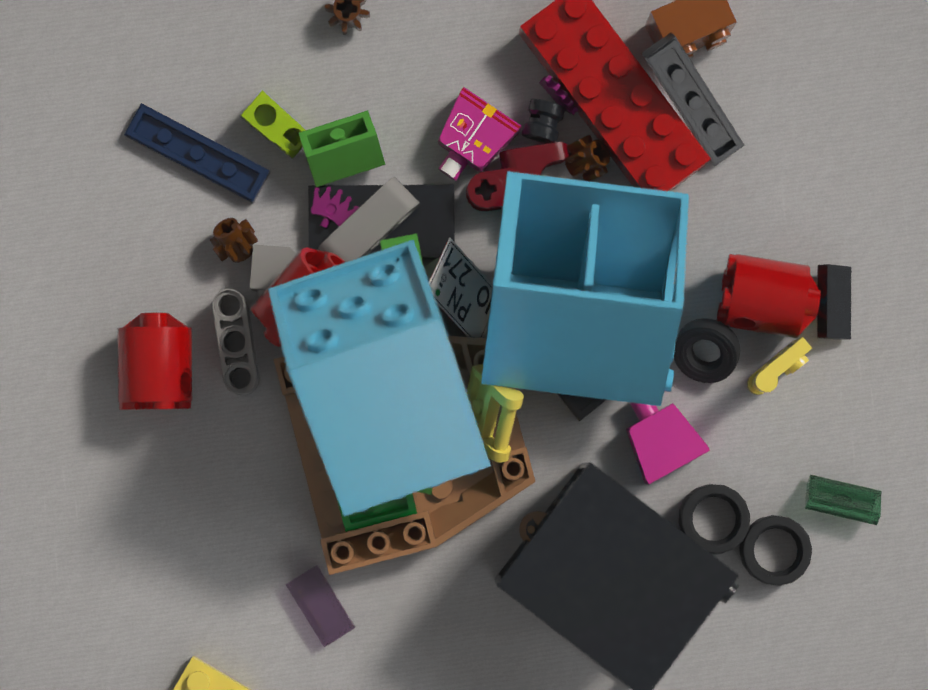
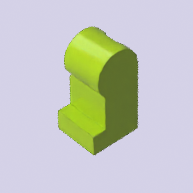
[241,90,306,159]

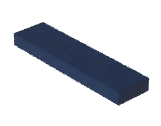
[124,103,270,204]

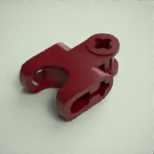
[466,142,569,212]

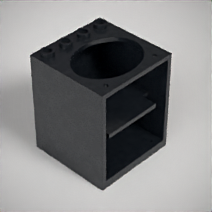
[494,462,739,690]

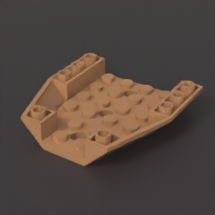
[273,336,536,575]

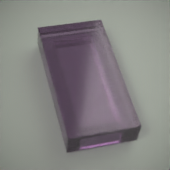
[286,565,356,647]

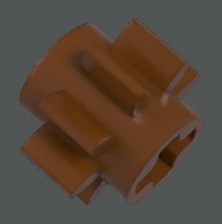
[325,0,370,35]
[565,135,610,182]
[210,218,258,263]

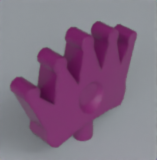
[539,75,578,115]
[311,187,359,228]

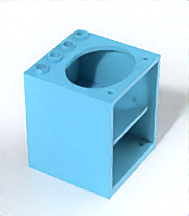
[481,172,689,406]
[268,240,491,516]

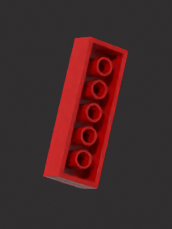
[519,0,711,192]

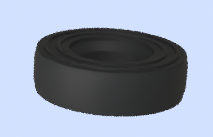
[674,318,740,383]

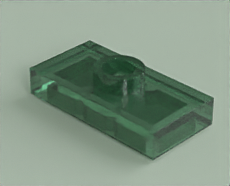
[805,474,882,525]

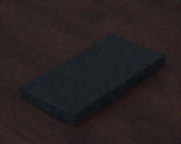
[308,184,455,258]

